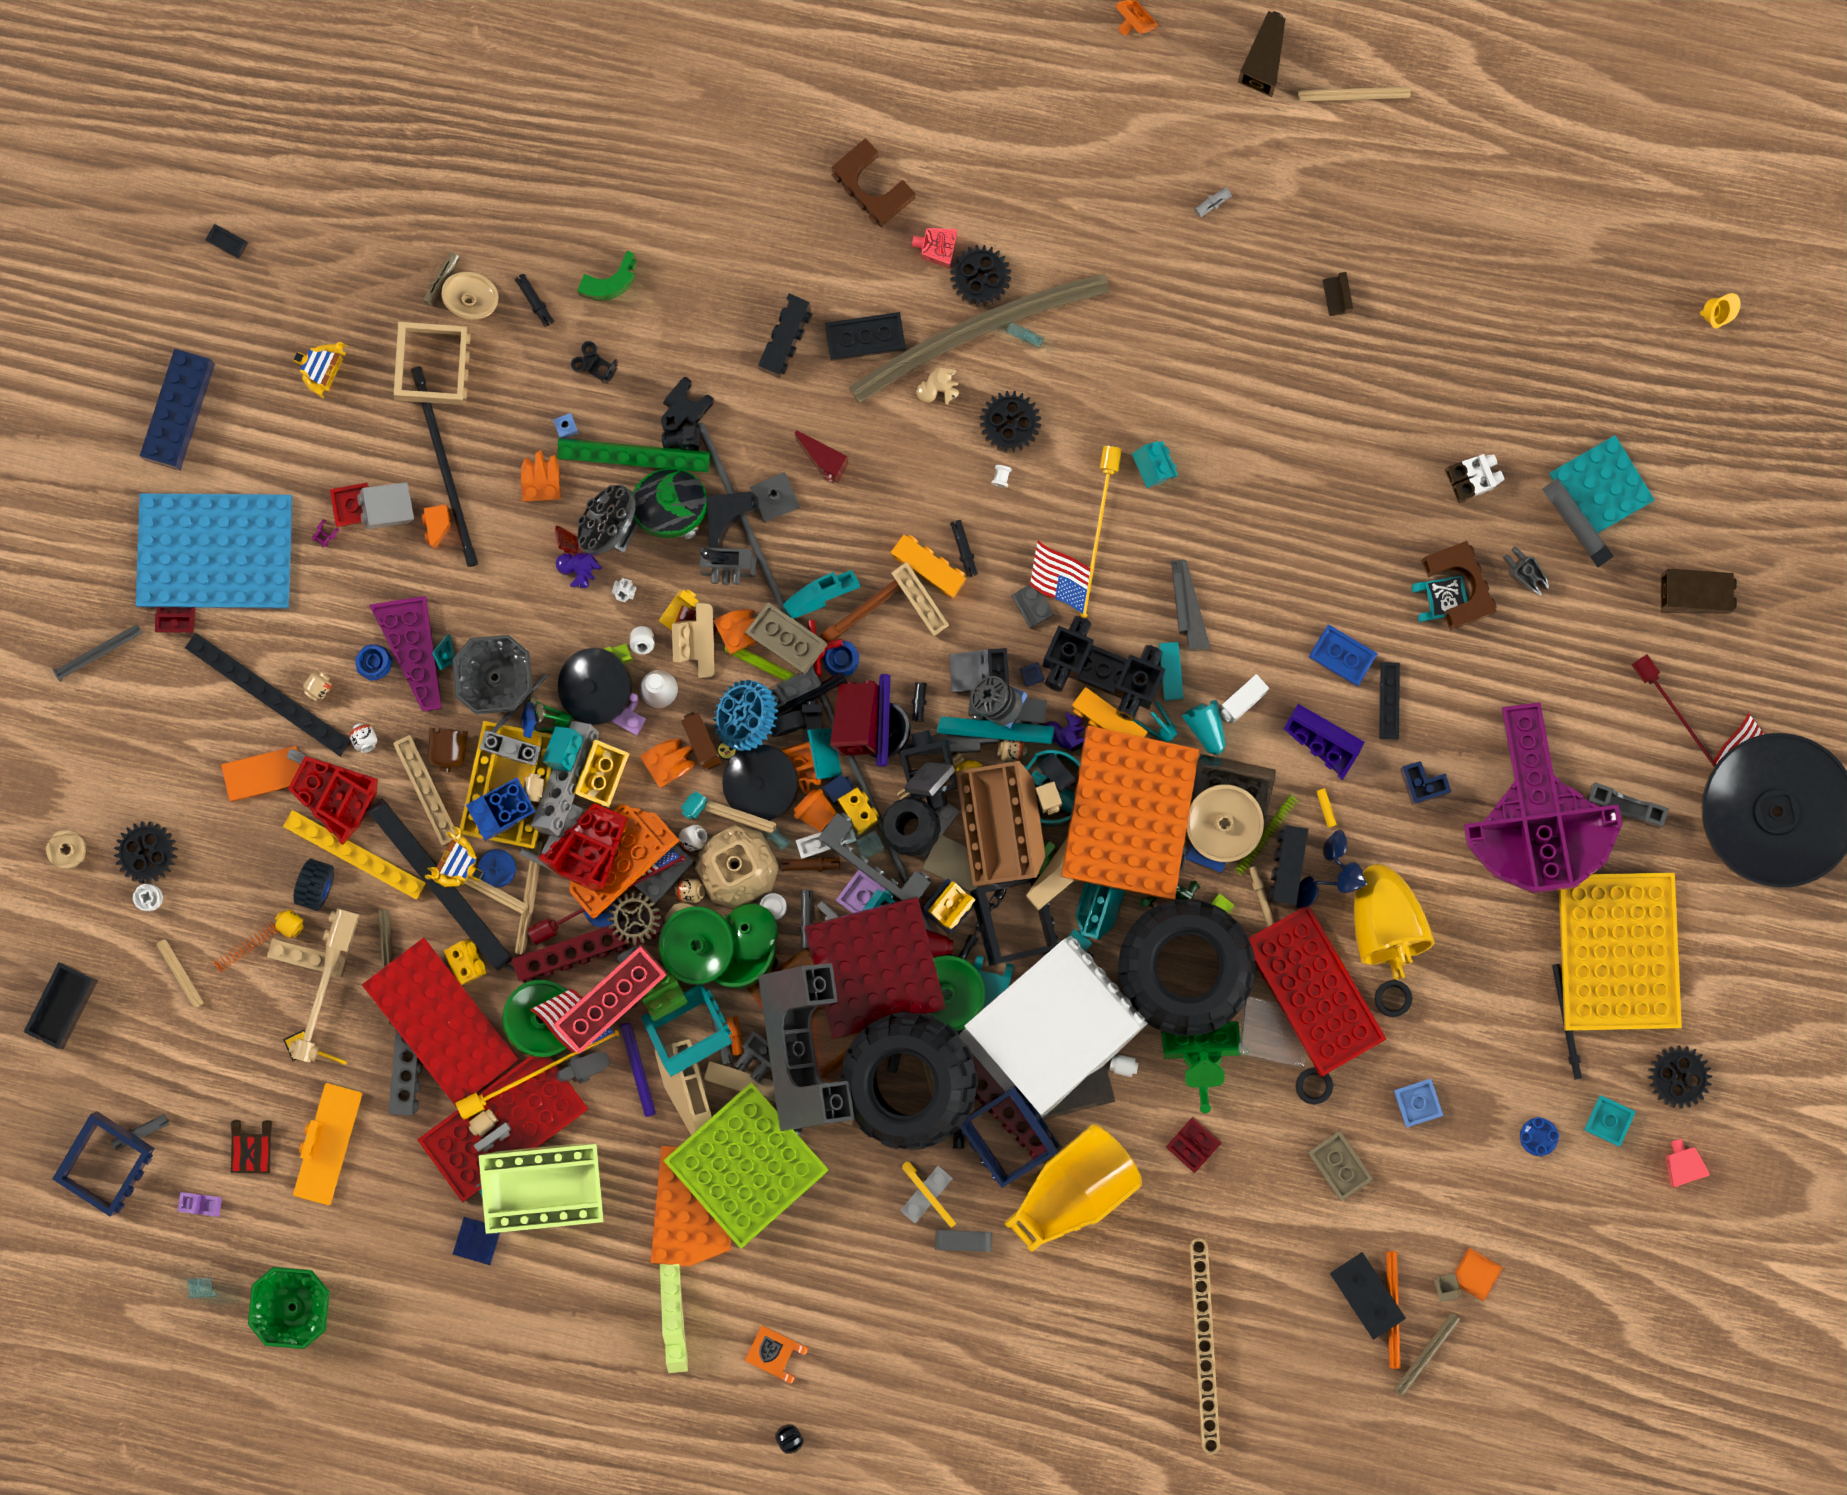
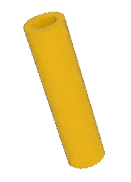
[1316,788,1337,828]

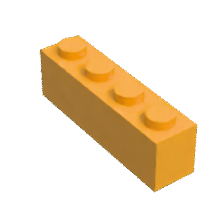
[890,534,966,600]
[1071,687,1148,738]

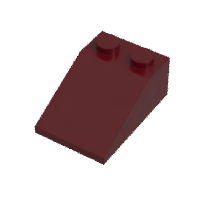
[795,430,849,483]

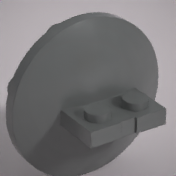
[577,485,638,555]

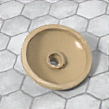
[441,272,499,319]

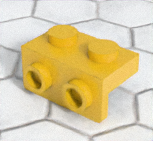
[928,882,975,929]

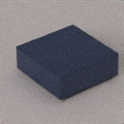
[1020,662,1044,687]

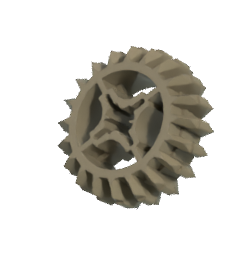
[608,892,661,945]

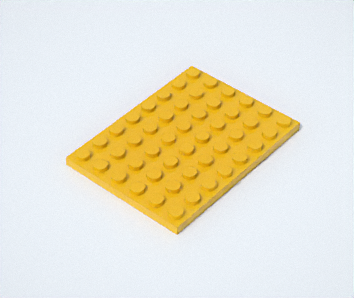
[1559,873,1682,1031]

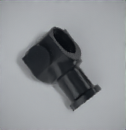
[662,426,701,451]

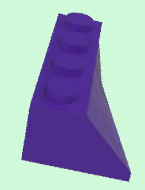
[1284,704,1365,781]

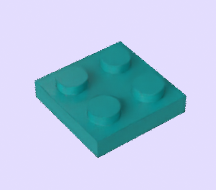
[1583,1095,1636,1147]

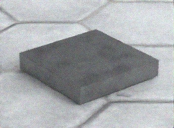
[903,762,955,796]

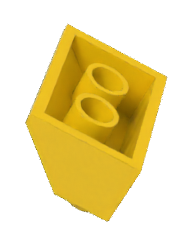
[574,739,629,807]

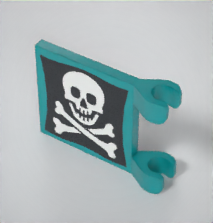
[1411,575,1468,622]

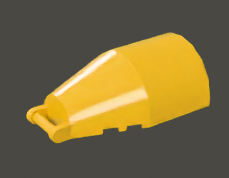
[1004,1124,1142,1252]

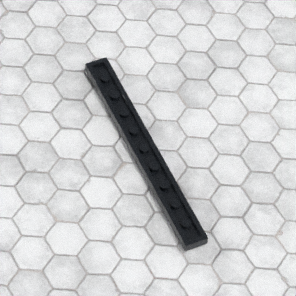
[185,633,351,757]

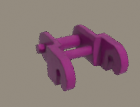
[312,519,339,548]

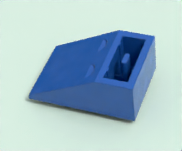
[466,778,536,842]

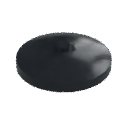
[558,648,632,725]
[722,744,799,821]

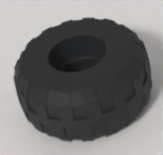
[881,797,941,856]

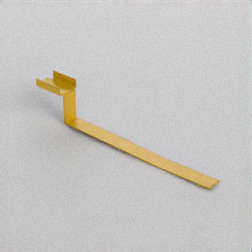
[902,1161,956,1228]

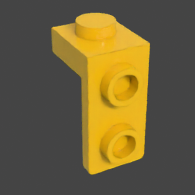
[659,589,699,631]

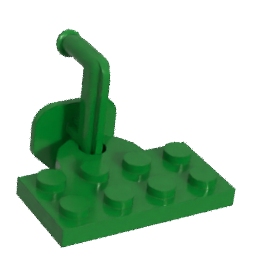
[1161,1022,1242,1114]

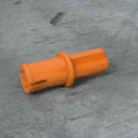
[726,1016,744,1056]

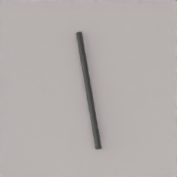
[490,674,547,733]

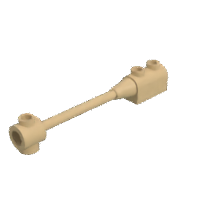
[289,908,360,1062]

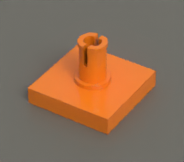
[1115,0,1159,36]

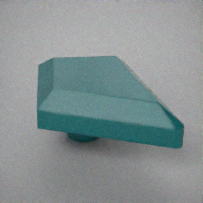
[432,634,455,670]

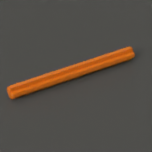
[1386,1251,1400,1369]

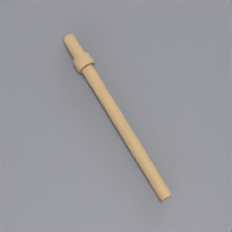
[1249,866,1275,927]

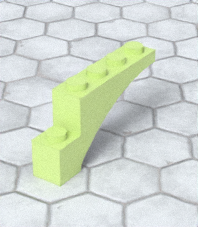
[660,1264,688,1373]

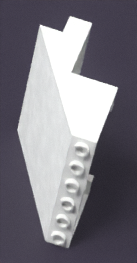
[958,936,1148,1118]

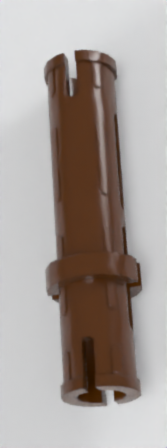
[781,856,840,872]

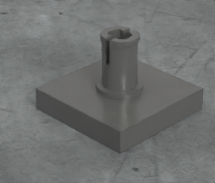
[750,472,800,523]

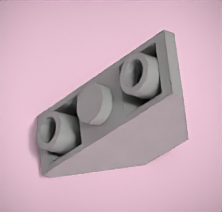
[479,730,541,766]

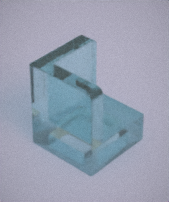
[855,831,885,859]
[188,1277,216,1299]

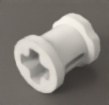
[991,465,1012,488]

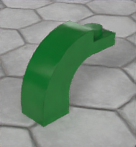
[577,251,637,301]

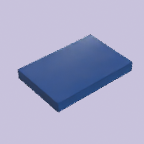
[1308,624,1378,687]

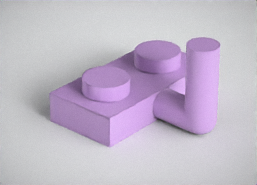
[611,694,647,736]

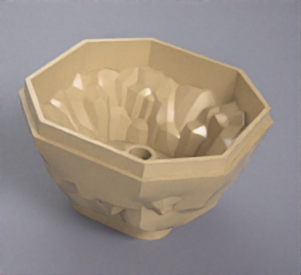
[694,824,780,909]

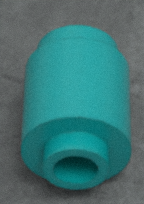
[680,791,708,820]

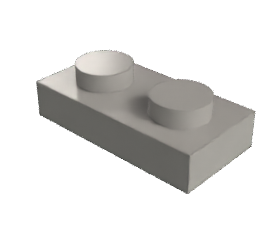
[474,1123,512,1153]

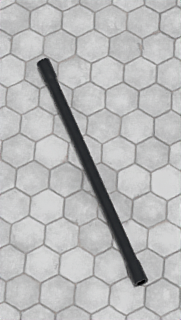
[411,366,478,567]

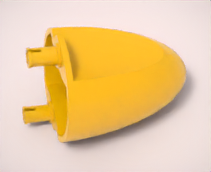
[1354,864,1435,980]

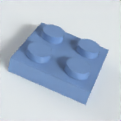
[1393,1079,1444,1128]

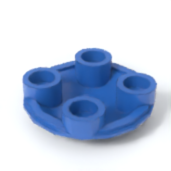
[1520,1117,1559,1156]

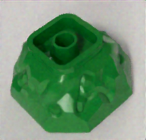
[248,1267,330,1349]

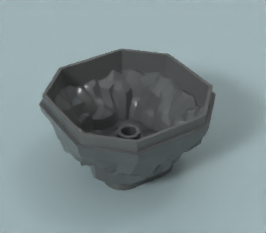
[453,635,532,714]

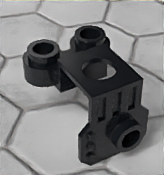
[571,341,618,384]

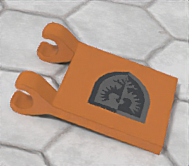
[745,1325,809,1383]

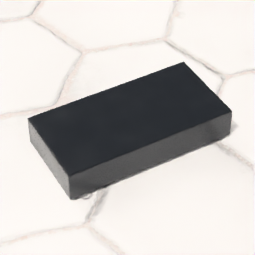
[205,224,248,259]

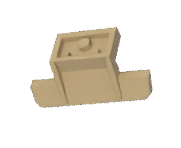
[672,602,715,678]

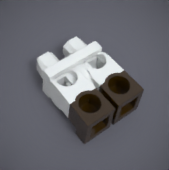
[1445,454,1504,504]

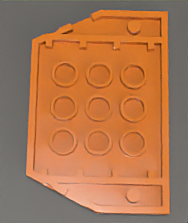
[569,804,680,919]
[651,1146,732,1266]

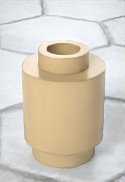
[523,774,544,802]
[469,1109,499,1137]

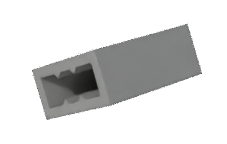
[357,482,414,529]

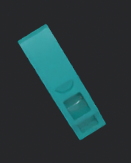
[783,570,860,619]

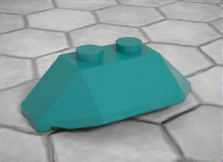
[1075,882,1125,940]

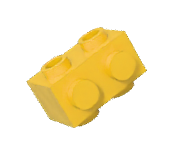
[838,787,879,835]
[444,939,487,985]

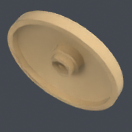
[1186,784,1264,862]

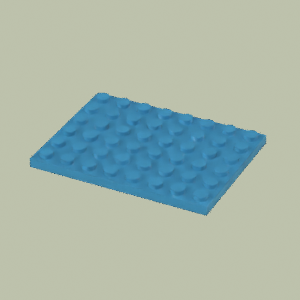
[136,493,293,609]

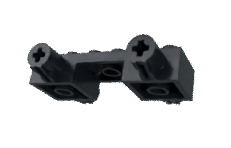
[1043,616,1165,721]

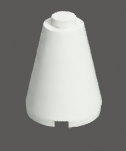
[639,670,678,708]

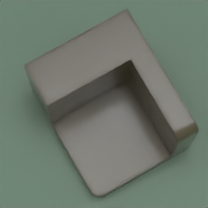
[1434,1273,1462,1302]

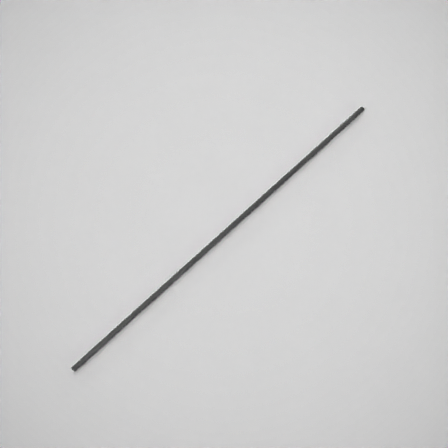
[697,423,933,931]

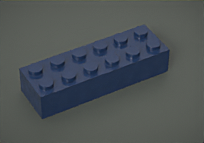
[140,348,215,471]

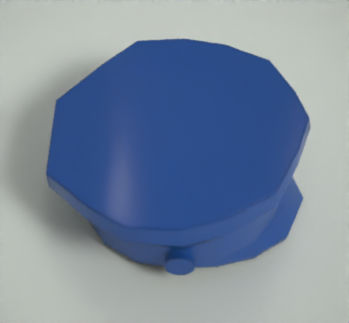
[823,640,859,676]
[355,644,393,681]

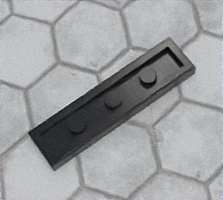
[1379,662,1400,740]

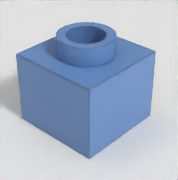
[553,413,579,439]

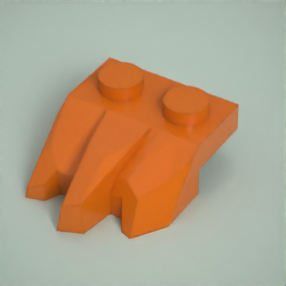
[521,450,561,502]
[713,609,758,655]
[640,739,697,789]
[780,741,821,794]

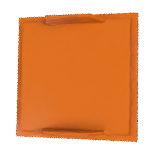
[1455,1248,1503,1302]

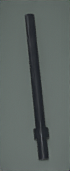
[1552,964,1582,1080]

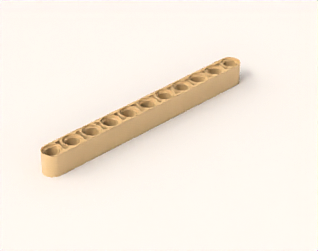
[1189,1238,1220,1455]

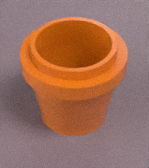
[793,788,836,833]

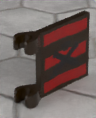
[231,1120,272,1173]

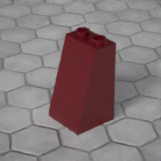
[830,680,879,756]

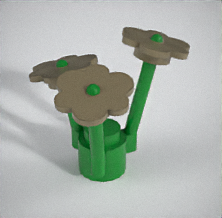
[528,691,572,732]

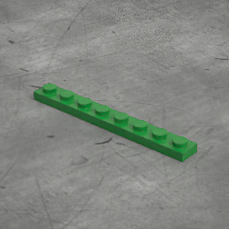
[557,438,710,472]

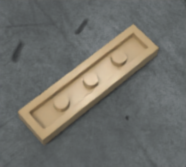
[890,562,949,636]
[267,939,347,977]

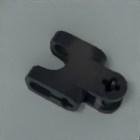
[661,377,714,433]

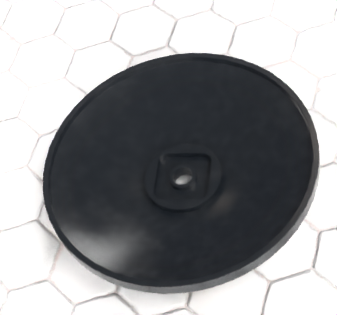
[1701,733,1847,888]

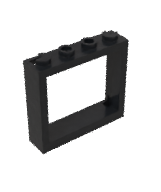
[970,874,1059,967]

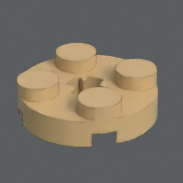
[46,830,86,869]

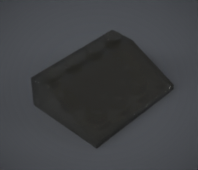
[1190,754,1276,829]

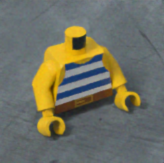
[294,342,348,398]
[425,826,483,887]

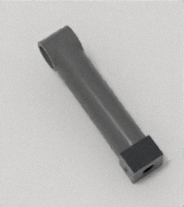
[1542,478,1614,567]

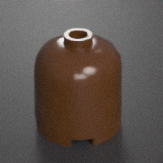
[428,728,468,772]

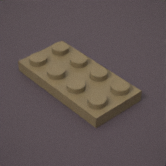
[745,602,828,675]

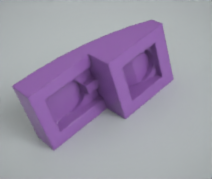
[178,1192,222,1217]

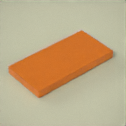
[221,746,300,802]

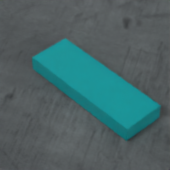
[1159,642,1184,701]

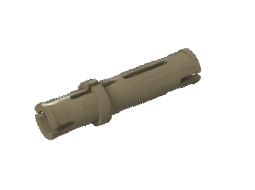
[423,251,461,306]

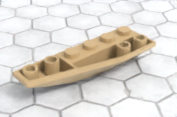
[1026,837,1074,911]
[654,1039,713,1135]

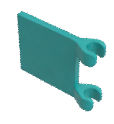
[974,956,1014,1010]

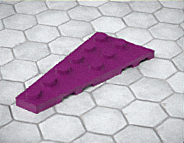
[369,596,442,712]

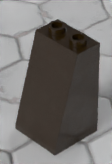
[1238,11,1286,97]
[1661,569,1737,614]

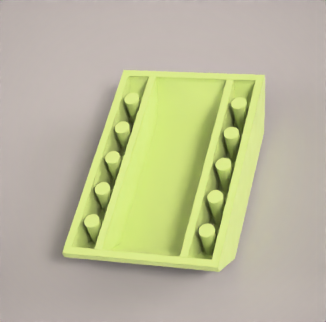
[479,1144,604,1234]

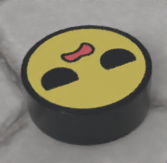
[717,741,737,760]

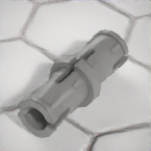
[1194,187,1232,218]

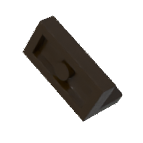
[1323,272,1353,316]

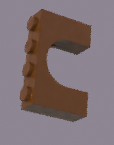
[831,138,915,227]
[1421,541,1497,631]
[681,712,723,772]

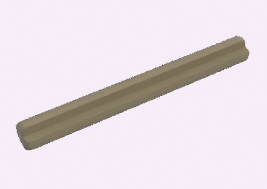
[1395,1313,1460,1396]

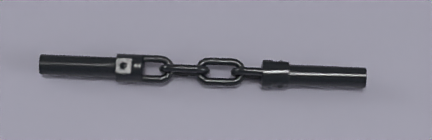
[958,888,1007,959]

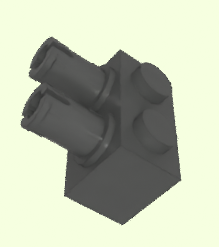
[734,1031,771,1084]

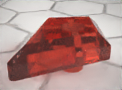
[555,525,579,554]

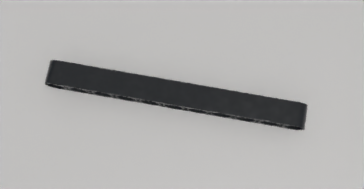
[367,798,513,971]

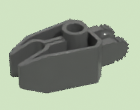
[1503,546,1549,595]
[556,1052,611,1084]

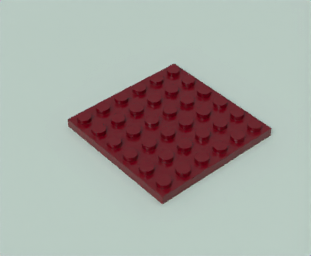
[804,896,946,1039]

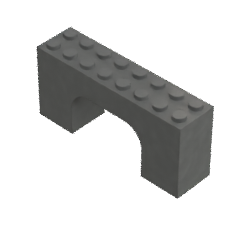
[758,963,854,1131]

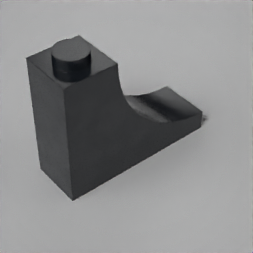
[706,492,759,548]

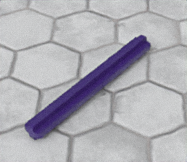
[876,674,891,767]
[620,1023,656,1117]

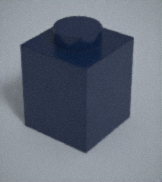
[823,774,854,805]

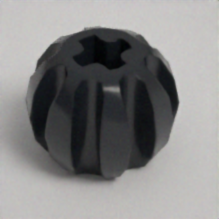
[775,1424,803,1454]

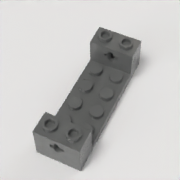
[818,813,931,900]

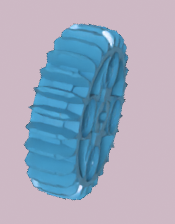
[713,680,778,751]

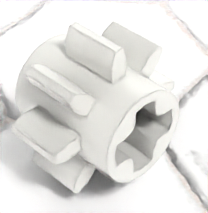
[612,578,636,602]

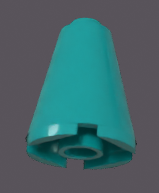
[1182,700,1226,756]

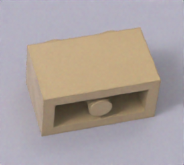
[1035,782,1062,815]

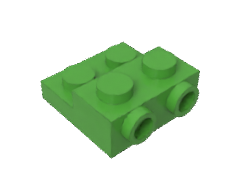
[641,970,688,1022]

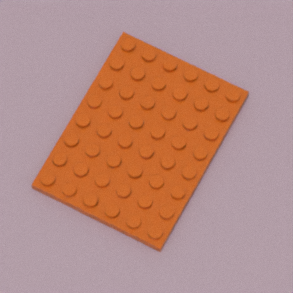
[1061,725,1199,900]

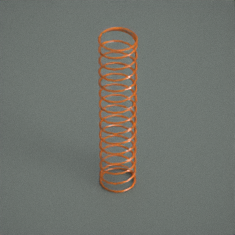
[213,921,279,973]

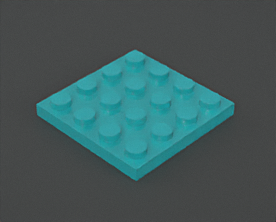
[1549,435,1655,533]

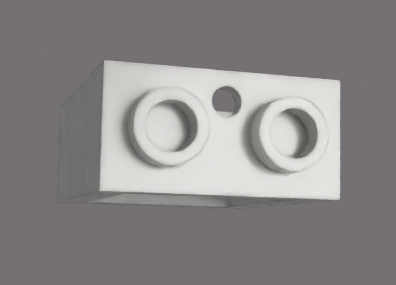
[1220,674,1269,724]

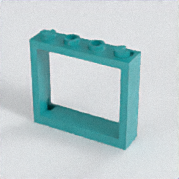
[641,984,733,1077]

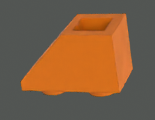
[422,504,452,549]

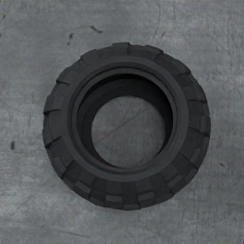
[1118,899,1255,1036]
[840,1012,978,1150]

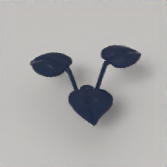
[1296,829,1367,909]

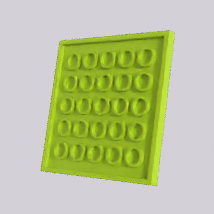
[663,1082,829,1249]

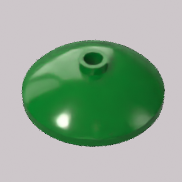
[726,904,778,961]

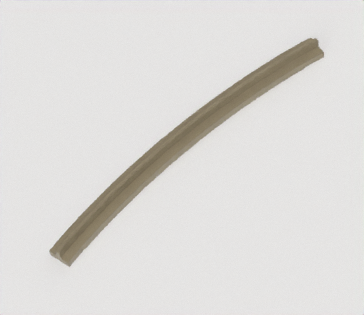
[849,274,1109,404]

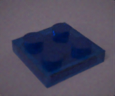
[453,1217,501,1265]

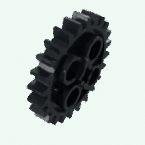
[950,245,1011,307]
[980,391,1041,453]
[114,821,178,884]
[1647,1045,1712,1109]

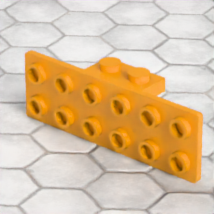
[293,1083,363,1205]

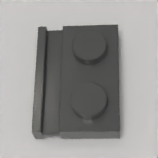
[1011,584,1054,629]

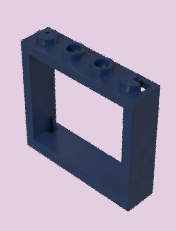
[960,1085,1062,1188]
[52,1111,155,1217]

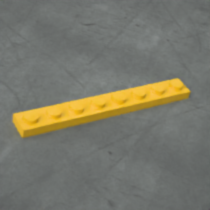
[283,810,426,900]

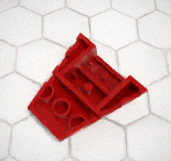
[288,756,378,845]
[538,803,627,890]

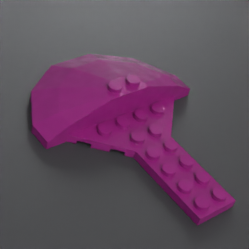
[1463,702,1622,893]

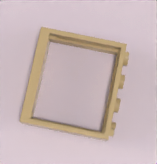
[393,322,471,405]

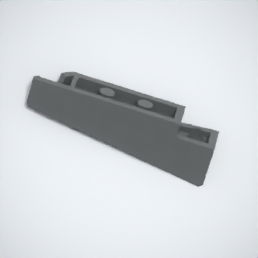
[1171,559,1210,652]
[906,734,999,756]

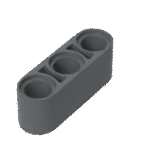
[935,1230,992,1252]

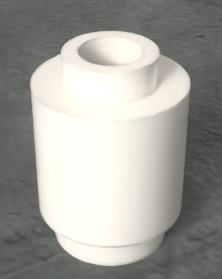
[1109,1055,1139,1077]

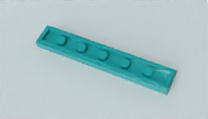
[937,716,1055,744]

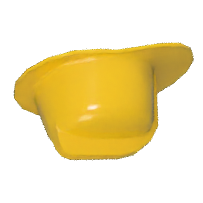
[1700,293,1741,329]

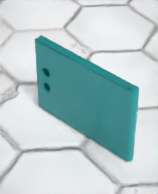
[807,728,842,779]

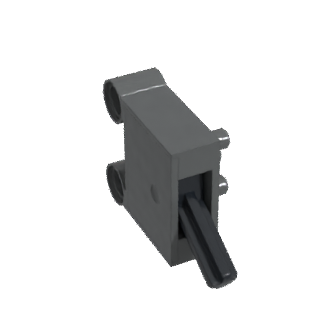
[700,548,756,585]

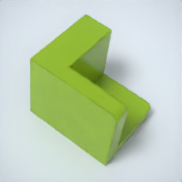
[605,644,633,664]

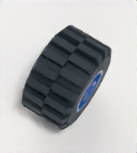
[293,858,334,911]

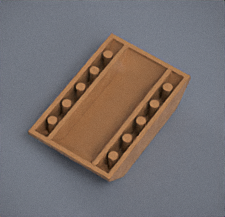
[956,761,1045,886]

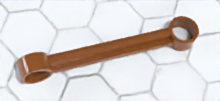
[820,569,916,642]

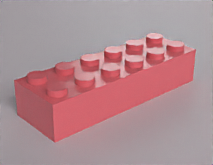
[553,945,667,1054]

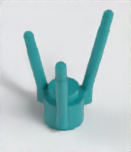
[1133,701,1178,742]

